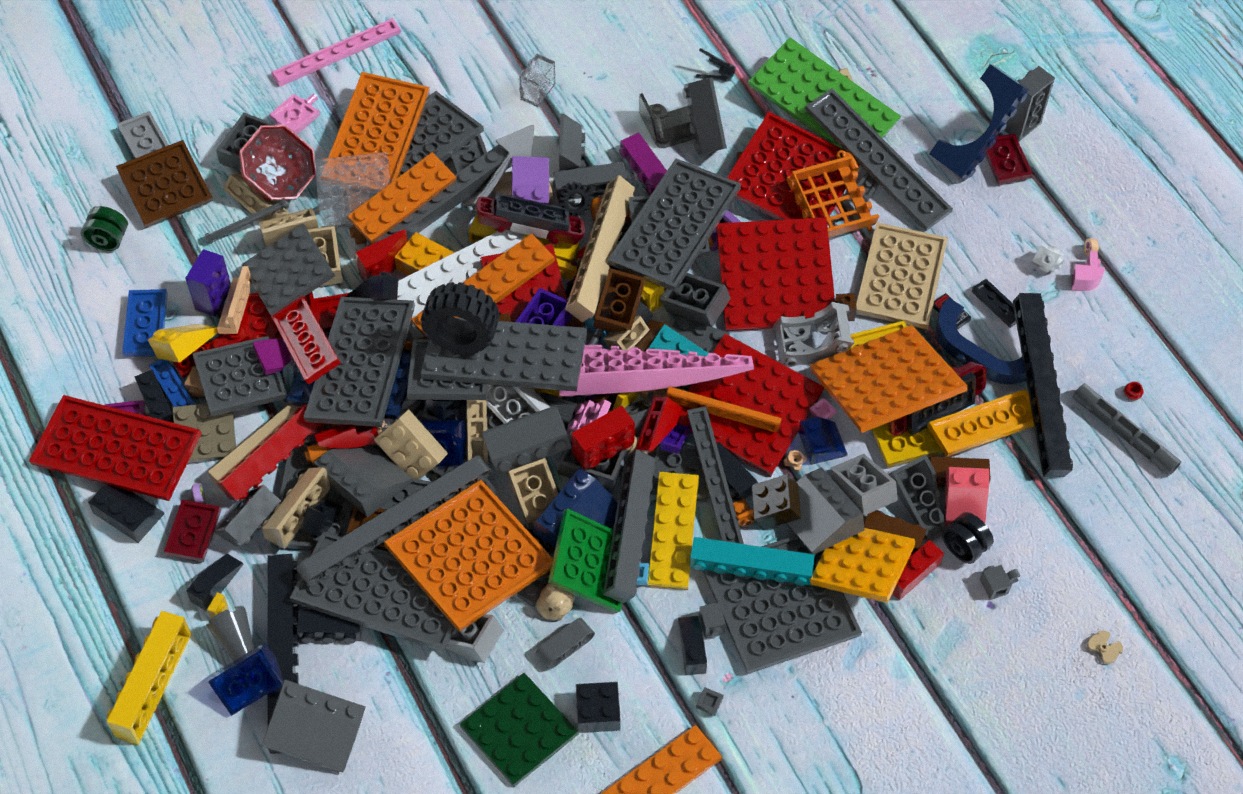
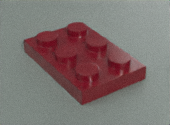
[985,133,1033,185]
[164,500,221,562]

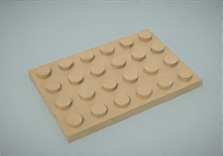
[856,222,948,329]

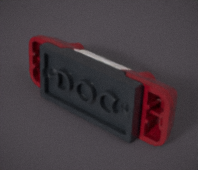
[476,193,585,245]
[887,362,986,436]

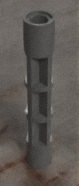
[1072,383,1181,476]

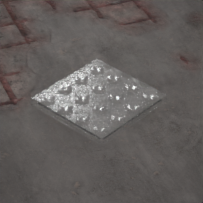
[314,152,391,228]

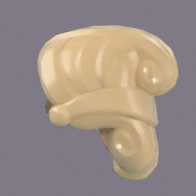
[536,583,575,621]

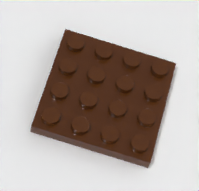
[116,140,213,228]

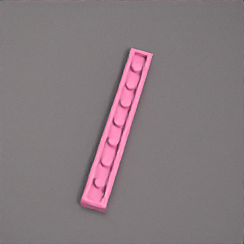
[271,18,401,87]

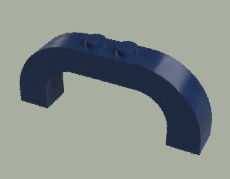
[936,298,1026,385]

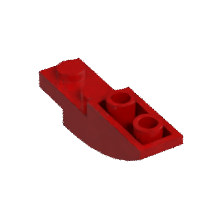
[173,324,250,378]

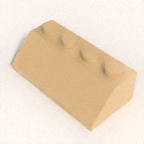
[262,467,331,549]

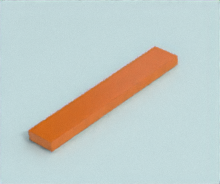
[666,386,782,432]

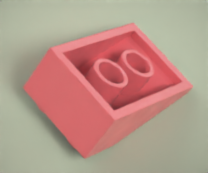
[944,467,989,528]

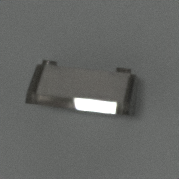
[639,75,706,148]

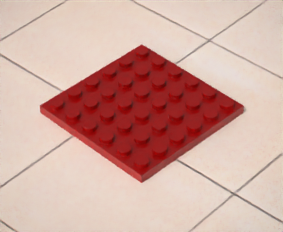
[727,112,860,220]
[716,217,835,331]
[677,333,825,477]

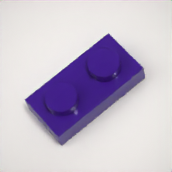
[660,423,690,454]

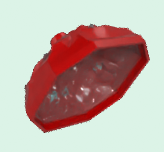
[239,125,317,201]

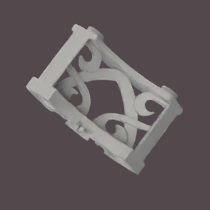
[773,302,854,367]

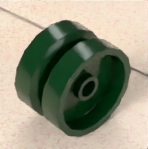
[81,206,128,251]

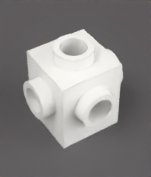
[1032,244,1064,272]

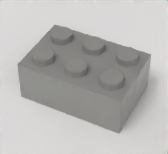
[830,454,898,515]

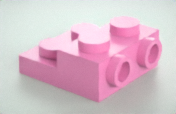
[567,400,611,437]

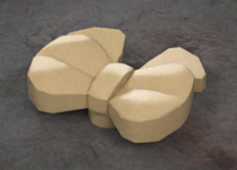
[1087,630,1123,665]

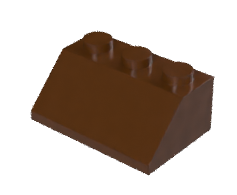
[593,268,646,332]

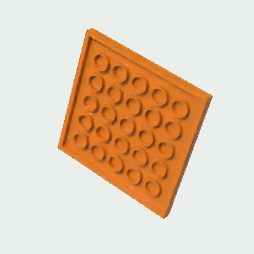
[810,325,967,433]
[384,480,553,632]

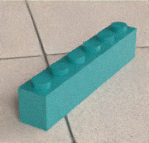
[690,537,815,586]

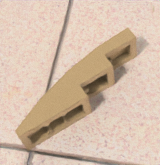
[467,399,488,465]

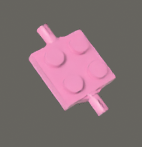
[269,94,320,135]

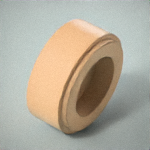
[1084,238,1099,257]

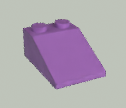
[511,156,549,204]

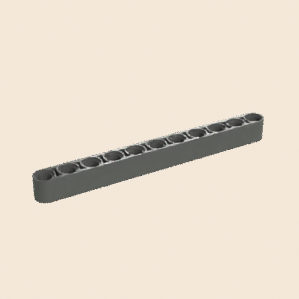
[296,456,492,586]

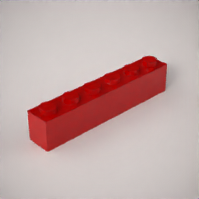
[216,404,321,501]

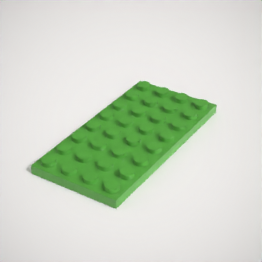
[748,37,901,151]

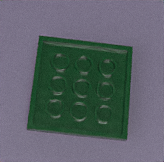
[460,672,579,787]

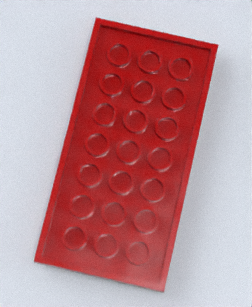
[29,395,202,501]

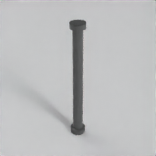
[205,198,289,244]

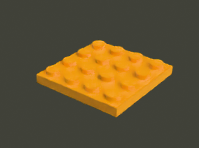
[810,528,915,603]

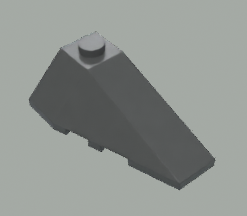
[888,455,945,541]

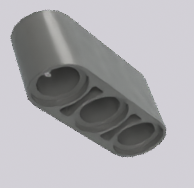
[535,618,595,669]

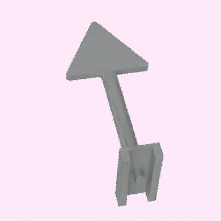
[461,125,534,216]

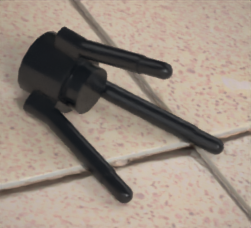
[696,48,736,82]

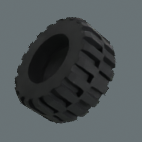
[421,282,500,355]

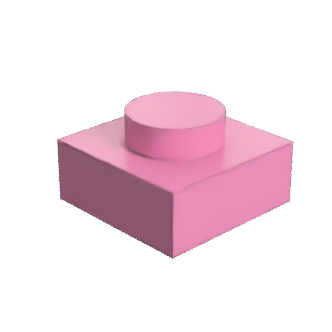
[809,398,837,425]

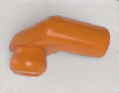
[836,150,859,172]

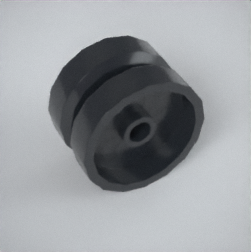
[941,512,994,564]

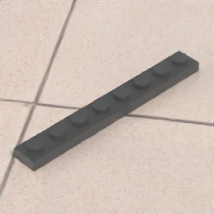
[687,406,744,544]

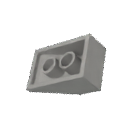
[446,614,504,663]

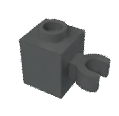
[980,565,1020,600]

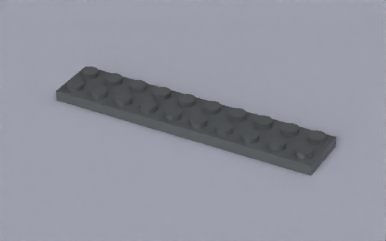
[805,88,953,231]

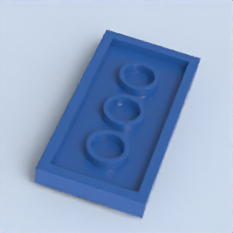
[122,289,168,357]

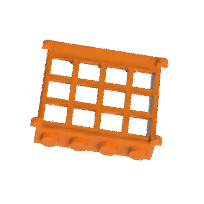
[787,155,879,238]

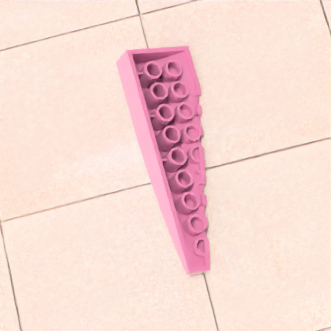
[559,345,754,397]

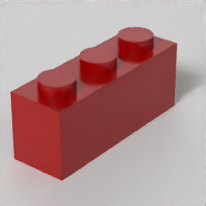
[892,540,944,600]

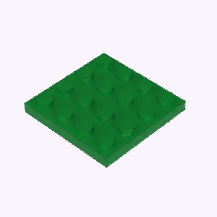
[548,509,622,613]

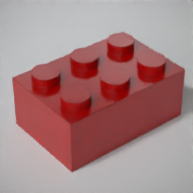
[571,406,635,470]

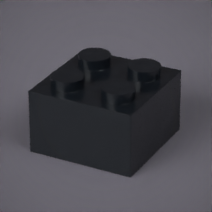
[576,682,621,733]

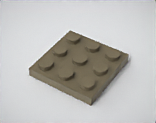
[173,404,236,463]

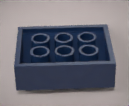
[532,468,618,548]

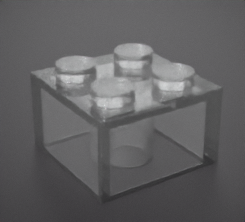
[518,54,556,107]

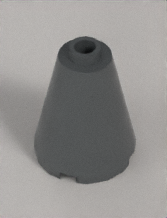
[206,606,255,666]

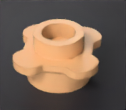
[784,450,807,471]

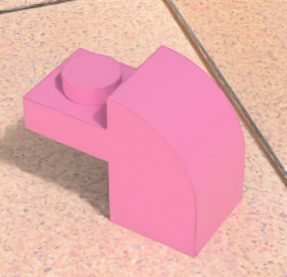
[1072,251,1105,291]

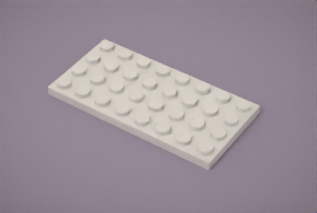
[397,230,524,339]

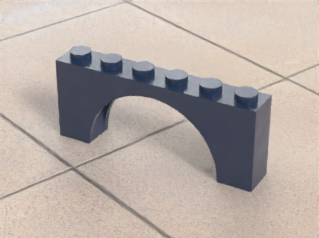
[929,64,1029,179]

